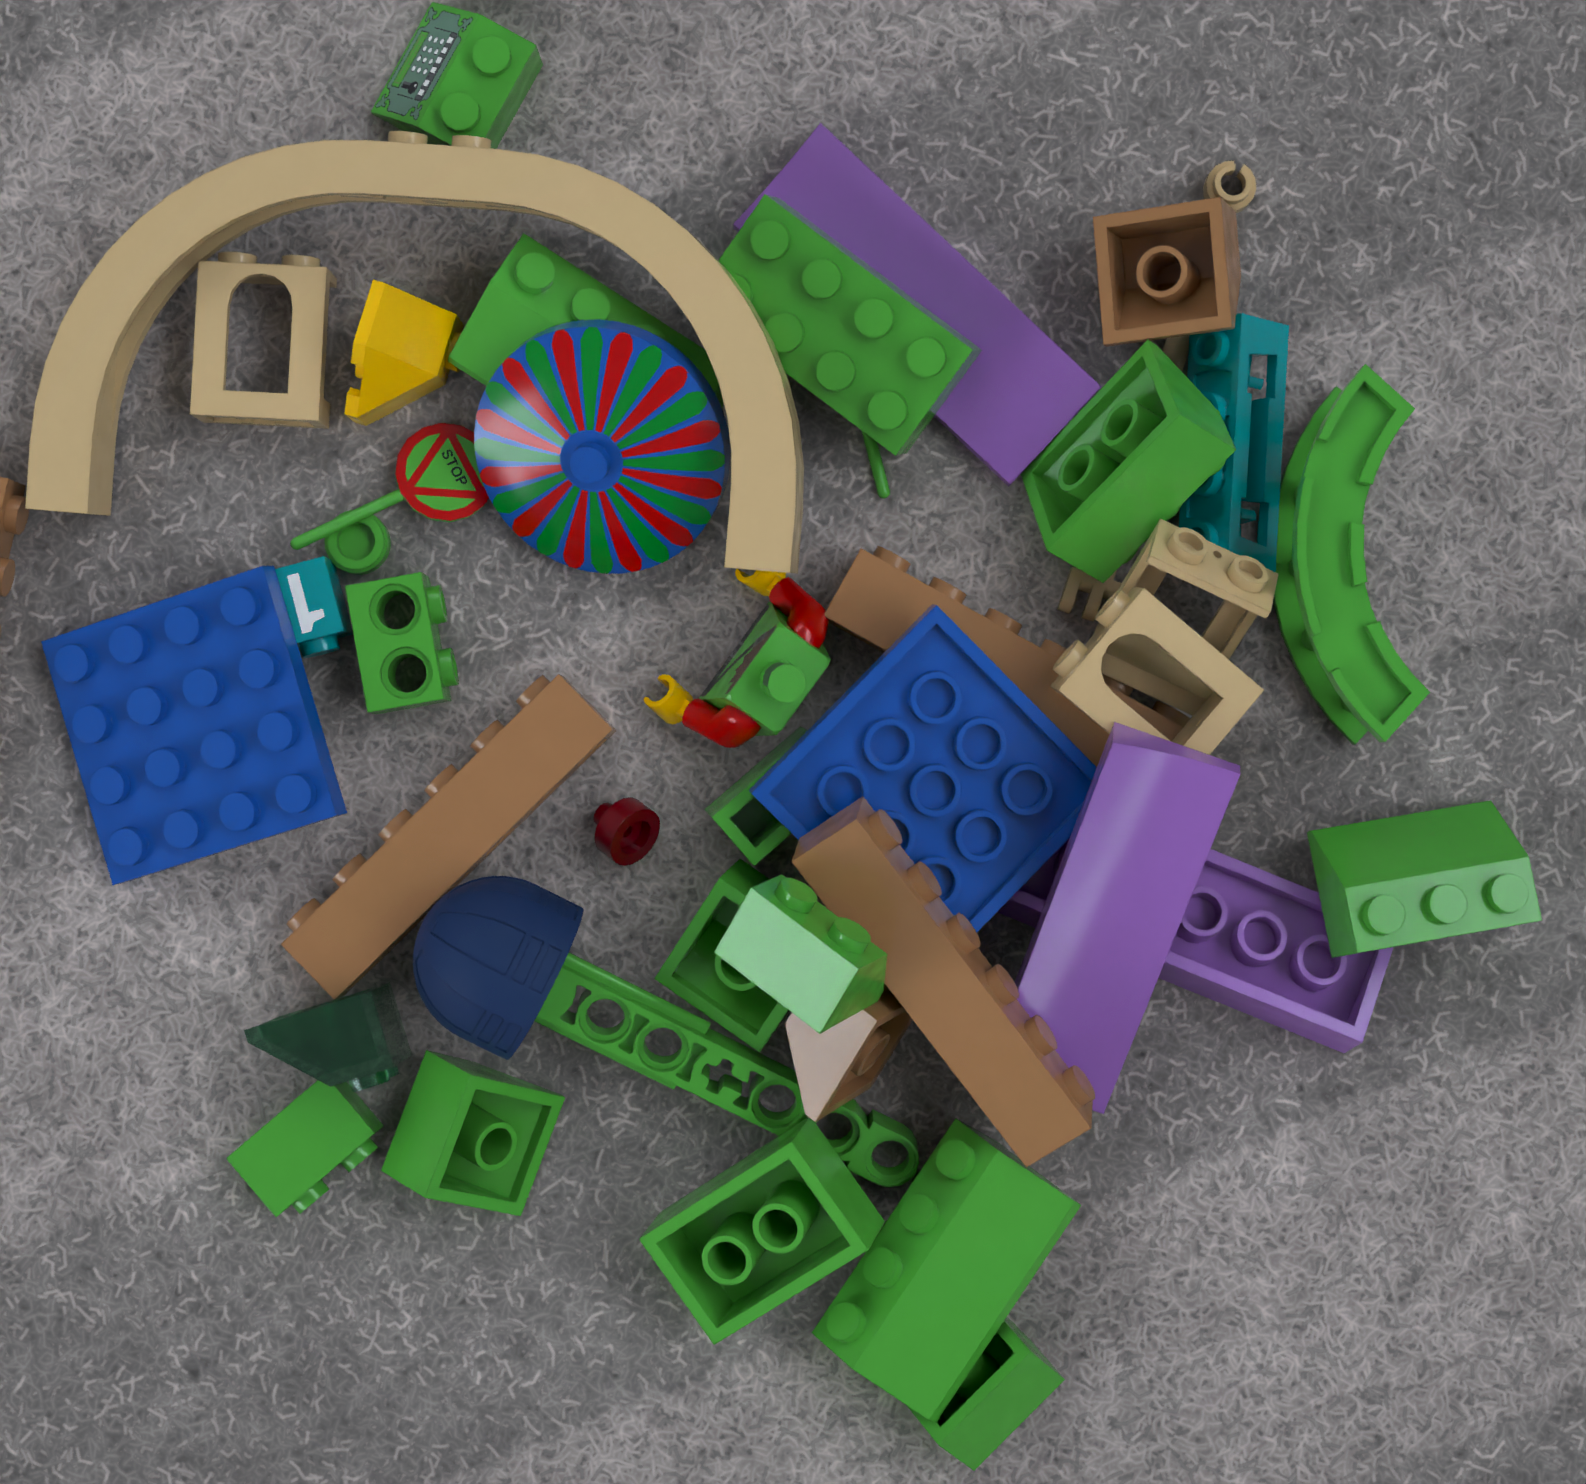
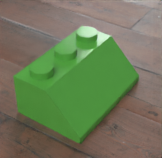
[1021,340,1236,583]
[1307,800,1542,958]

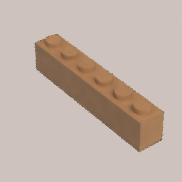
[825,546,1190,767]
[281,674,616,1000]
[791,796,1095,1167]

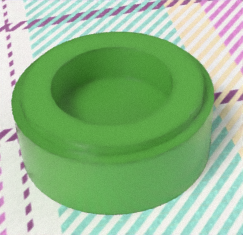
[324,510,391,575]

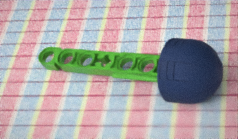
[413,876,919,1187]

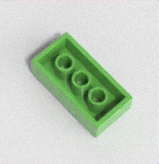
[718,194,982,456]

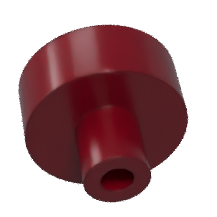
[593,797,660,866]

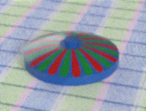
[474,319,731,574]

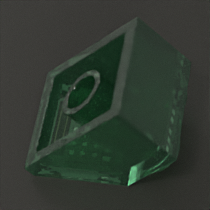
[244,982,412,1092]

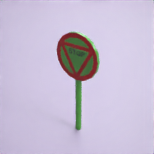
[290,423,489,550]

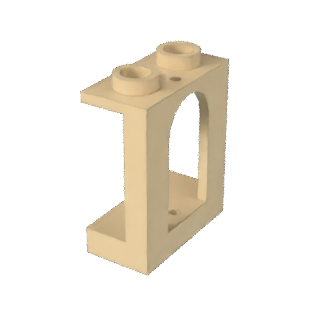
[190,252,337,429]
[1094,518,1279,716]
[1050,587,1264,755]

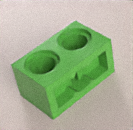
[345,572,459,714]

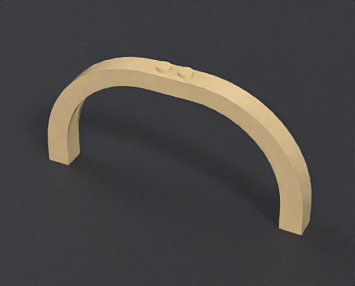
[25,131,804,574]

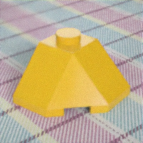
[344,279,464,426]

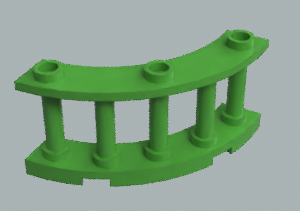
[1273,364,1430,745]

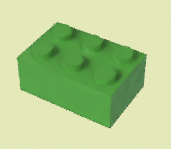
[639,1117,885,1345]

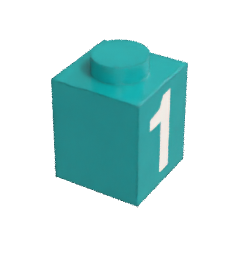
[275,556,353,658]

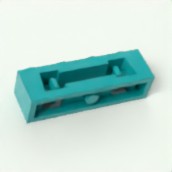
[1179,313,1289,572]

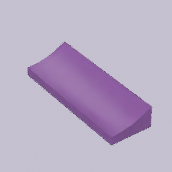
[733,123,1102,487]
[1015,722,1241,1114]
[997,838,1393,1053]

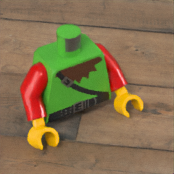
[643,569,831,748]

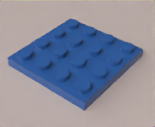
[41,566,347,885]
[749,604,1097,932]

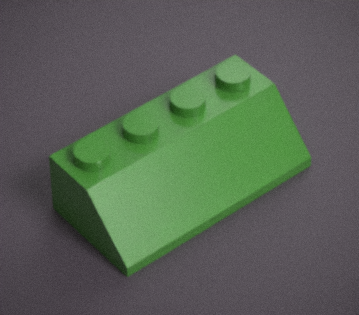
[448,233,725,410]
[812,1118,1081,1423]

